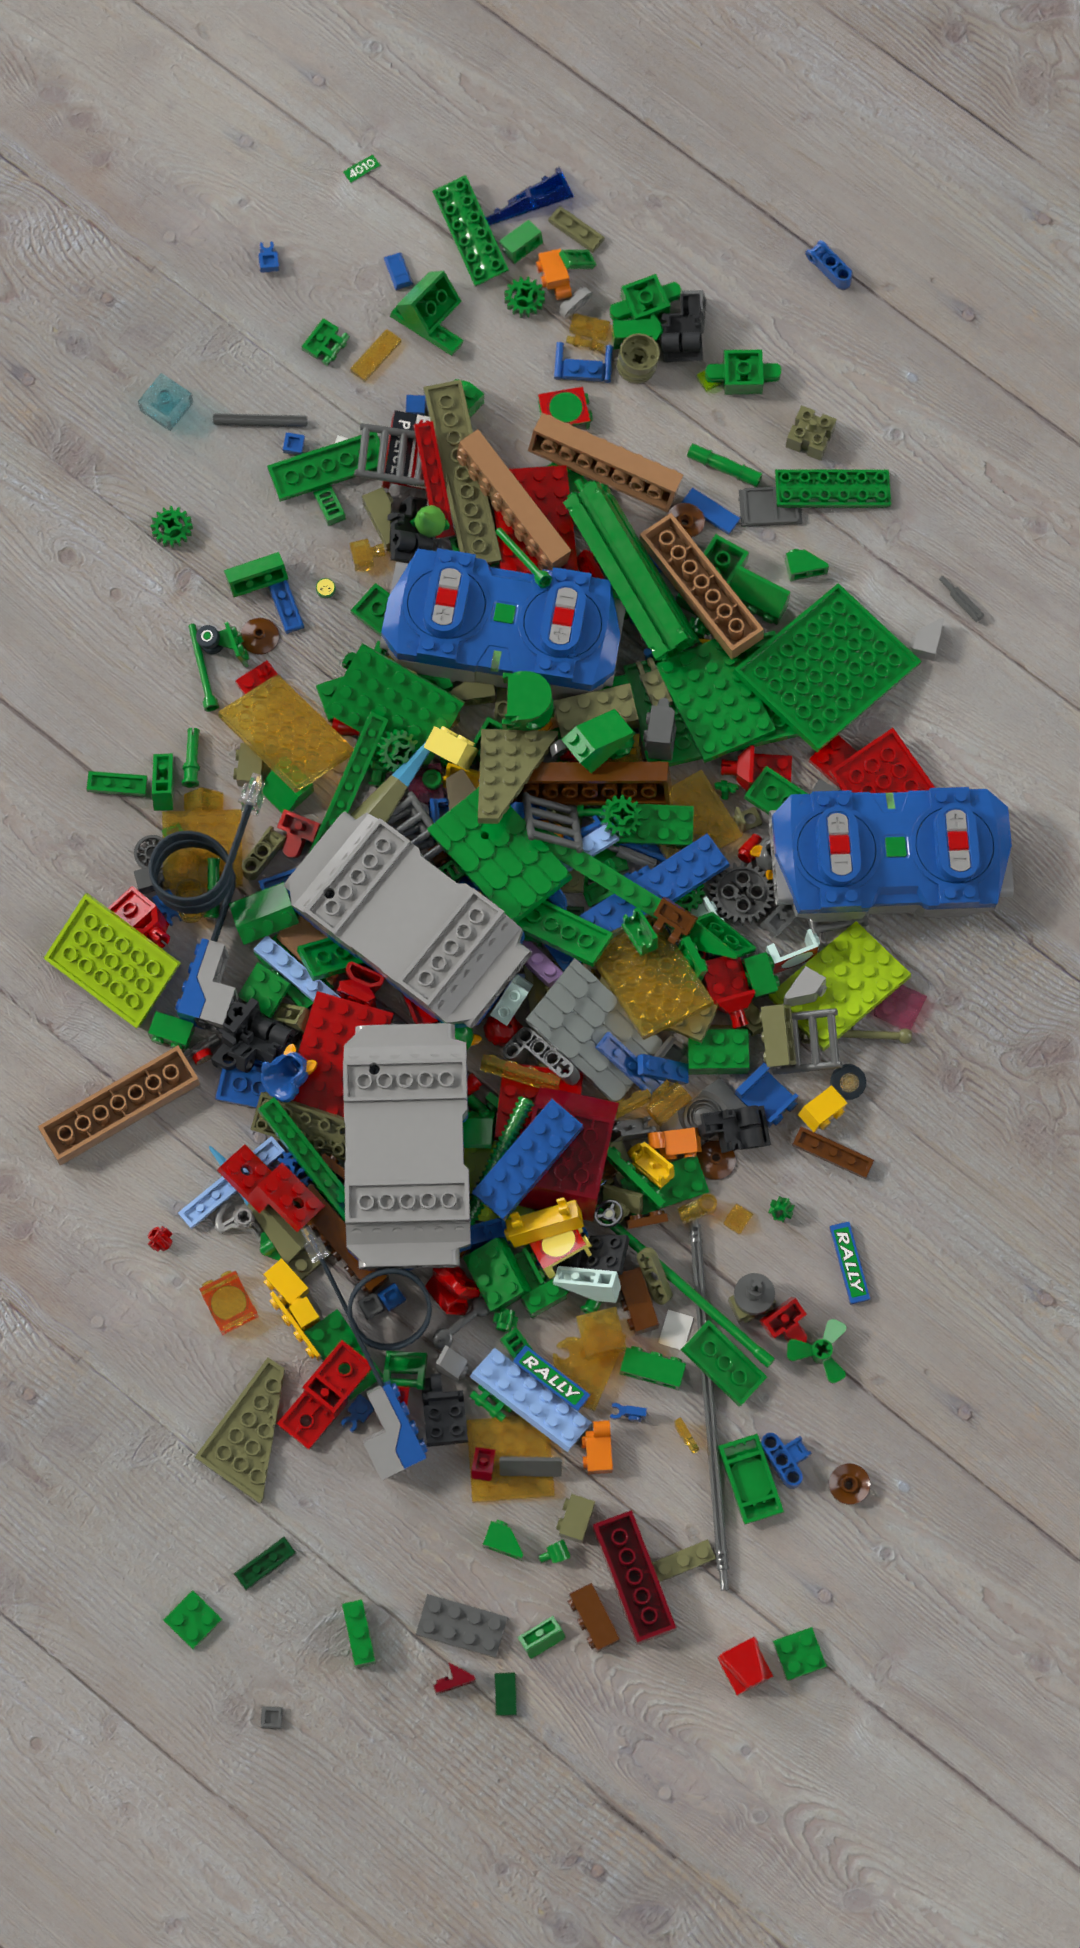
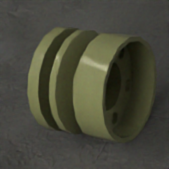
[617,333,660,384]

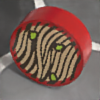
[192,1048,213,1065]

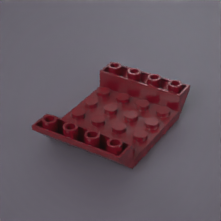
[518,1086,619,1222]

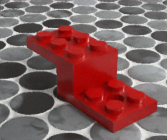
[217,1144,325,1232]
[277,1340,372,1450]

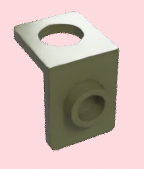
[733,807,762,833]

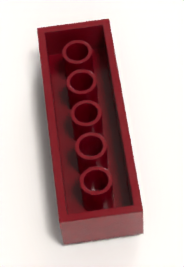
[593,1510,676,1645]

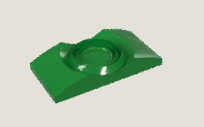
[718,1433,784,1525]

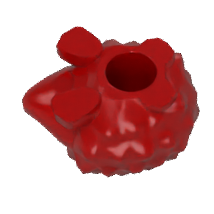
[483,1015,523,1047]

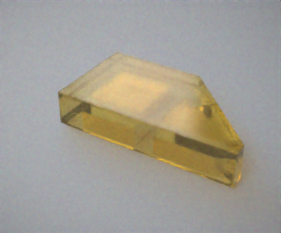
[674,1417,700,1454]

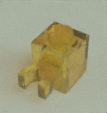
[349,539,385,571]

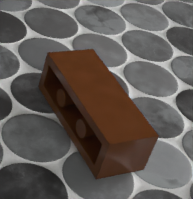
[618,1267,659,1336]
[567,1583,620,1653]

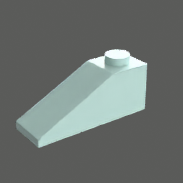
[553,1266,621,1303]

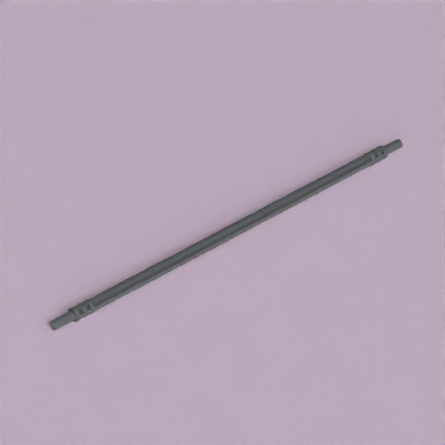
[689,1204,729,1591]

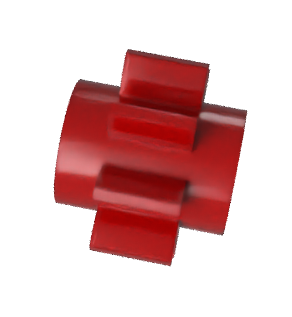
[148,1226,173,1252]

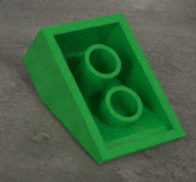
[561,709,635,774]
[682,912,757,959]

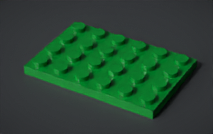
[655,639,776,763]
[324,643,465,770]

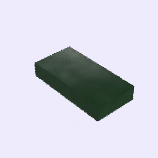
[494,1672,517,1716]

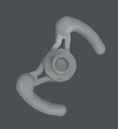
[215,1200,262,1243]

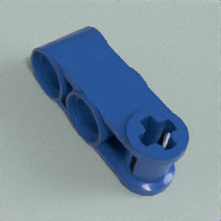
[805,240,852,290]

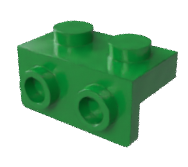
[514,1247,546,1290]

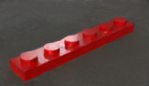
[413,421,455,539]

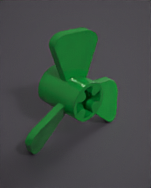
[787,1319,846,1384]

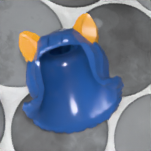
[260,1044,317,1102]

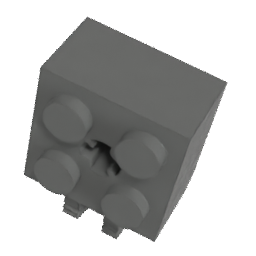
[643,697,677,761]

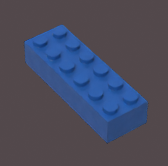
[472,1099,584,1221]

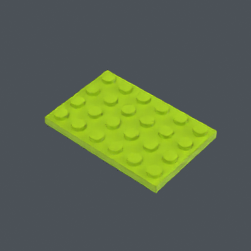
[44,893,181,1028]
[769,921,911,1052]

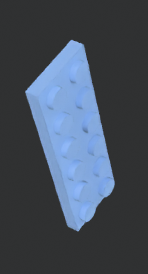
[470,1348,592,1452]

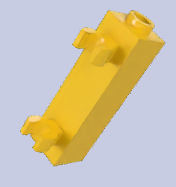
[504,1198,584,1248]

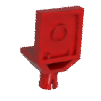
[721,745,792,792]
[108,886,170,948]
[704,956,755,1028]

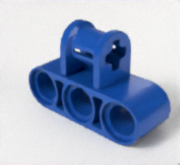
[761,1433,812,1489]

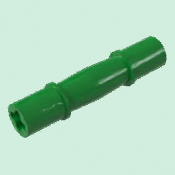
[687,443,763,487]

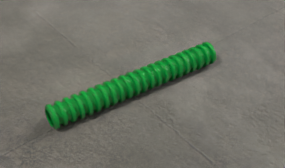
[470,1096,534,1226]

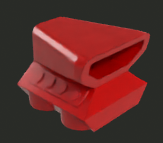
[337,962,384,1008]
[425,1267,480,1315]
[717,1637,774,1695]

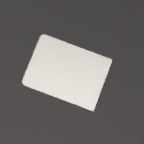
[659,1310,694,1350]

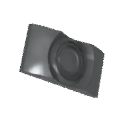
[659,1078,746,1156]

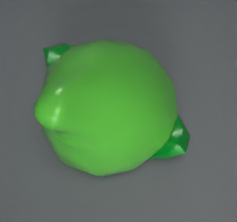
[410,505,450,538]

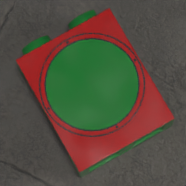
[538,387,593,430]

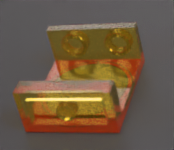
[199,1270,259,1336]

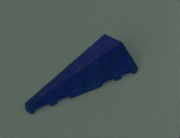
[486,166,574,226]

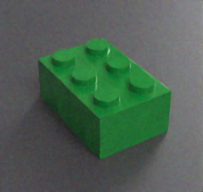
[687,1029,749,1075]
[463,1238,532,1312]

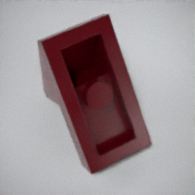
[471,1447,496,1481]
[433,1662,476,1695]

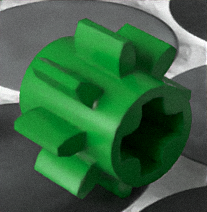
[689,616,711,639]
[768,1196,795,1223]
[493,1308,518,1332]

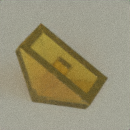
[184,787,224,814]

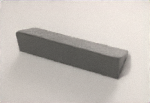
[500,1457,562,1477]

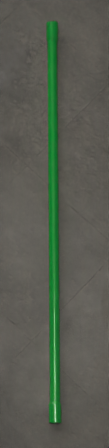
[468,1094,775,1368]

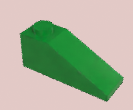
[152,753,174,811]

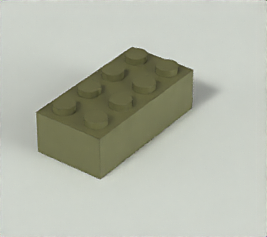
[553,683,640,738]

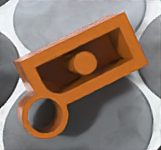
[536,249,572,300]
[647,1127,702,1160]
[581,1420,613,1474]

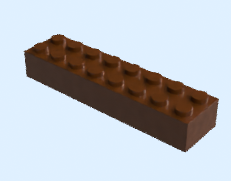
[513,761,672,805]

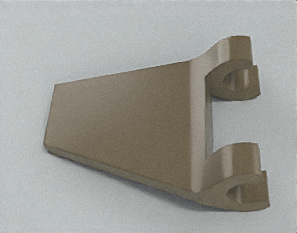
[446,770,476,811]

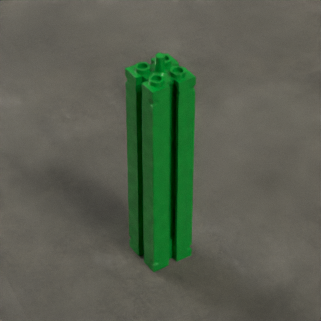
[563,479,699,661]

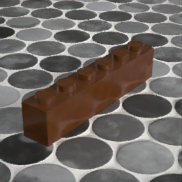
[293,1184,389,1294]

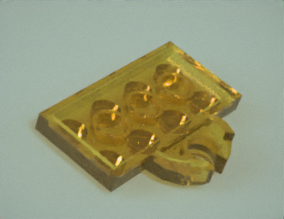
[552,1320,627,1412]

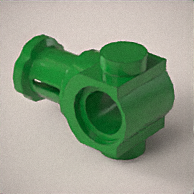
[368,749,397,788]

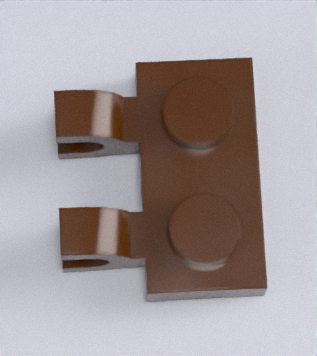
[652,897,698,945]

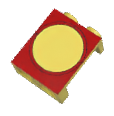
[529,1228,592,1279]

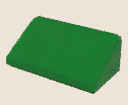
[517,1616,566,1659]

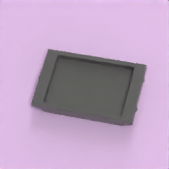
[738,487,803,527]

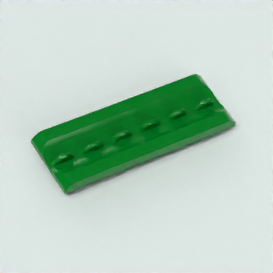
[432,175,509,287]
[775,469,891,508]

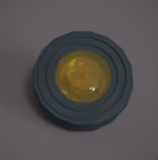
[830,1064,866,1100]

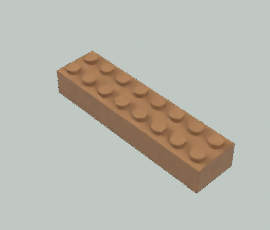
[528,413,683,512]
[457,429,571,571]
[640,513,764,660]
[37,1046,200,1166]

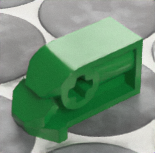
[612,314,663,350]

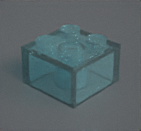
[138,373,193,431]

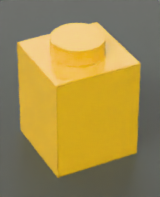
[289,1297,320,1331]

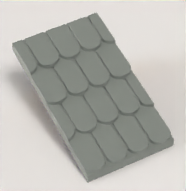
[525,958,664,1103]

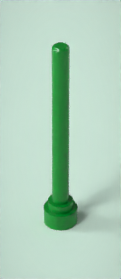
[496,528,552,588]
[188,623,219,712]

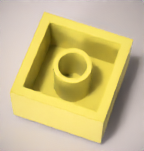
[424,726,479,771]

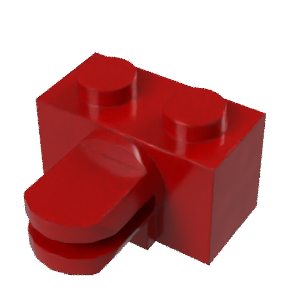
[277,809,321,858]
[759,1297,807,1343]

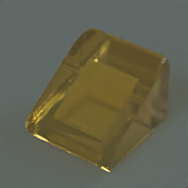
[724,1203,753,1234]

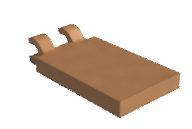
[276,916,347,984]

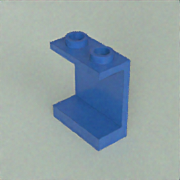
[735,1063,798,1128]

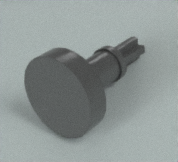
[734,1273,775,1315]

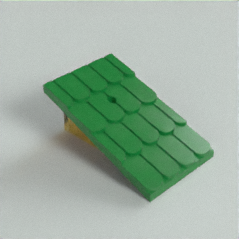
[427,787,572,924]

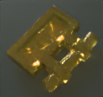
[566,313,610,351]

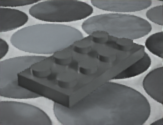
[416,1594,508,1658]

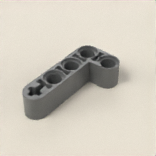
[503,1027,580,1085]

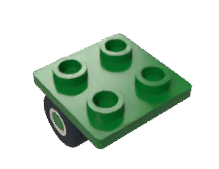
[196,622,250,668]

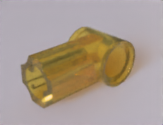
[677,1194,717,1225]

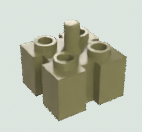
[786,405,837,461]

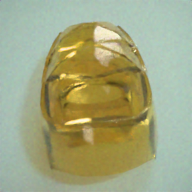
[176,879,203,923]

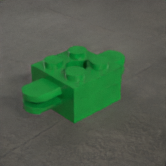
[610,274,681,321]
[705,349,782,395]

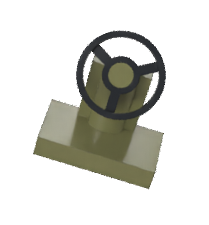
[595,1184,643,1228]

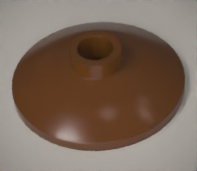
[667,503,705,538]
[241,618,279,655]
[696,1140,736,1180]
[829,1463,870,1505]

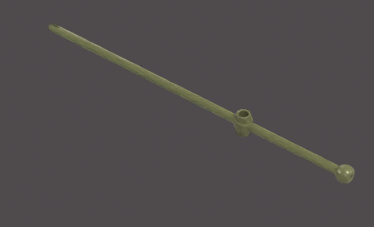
[642,1022,912,1044]

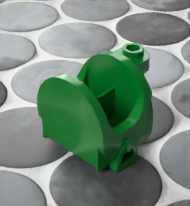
[502,671,555,731]

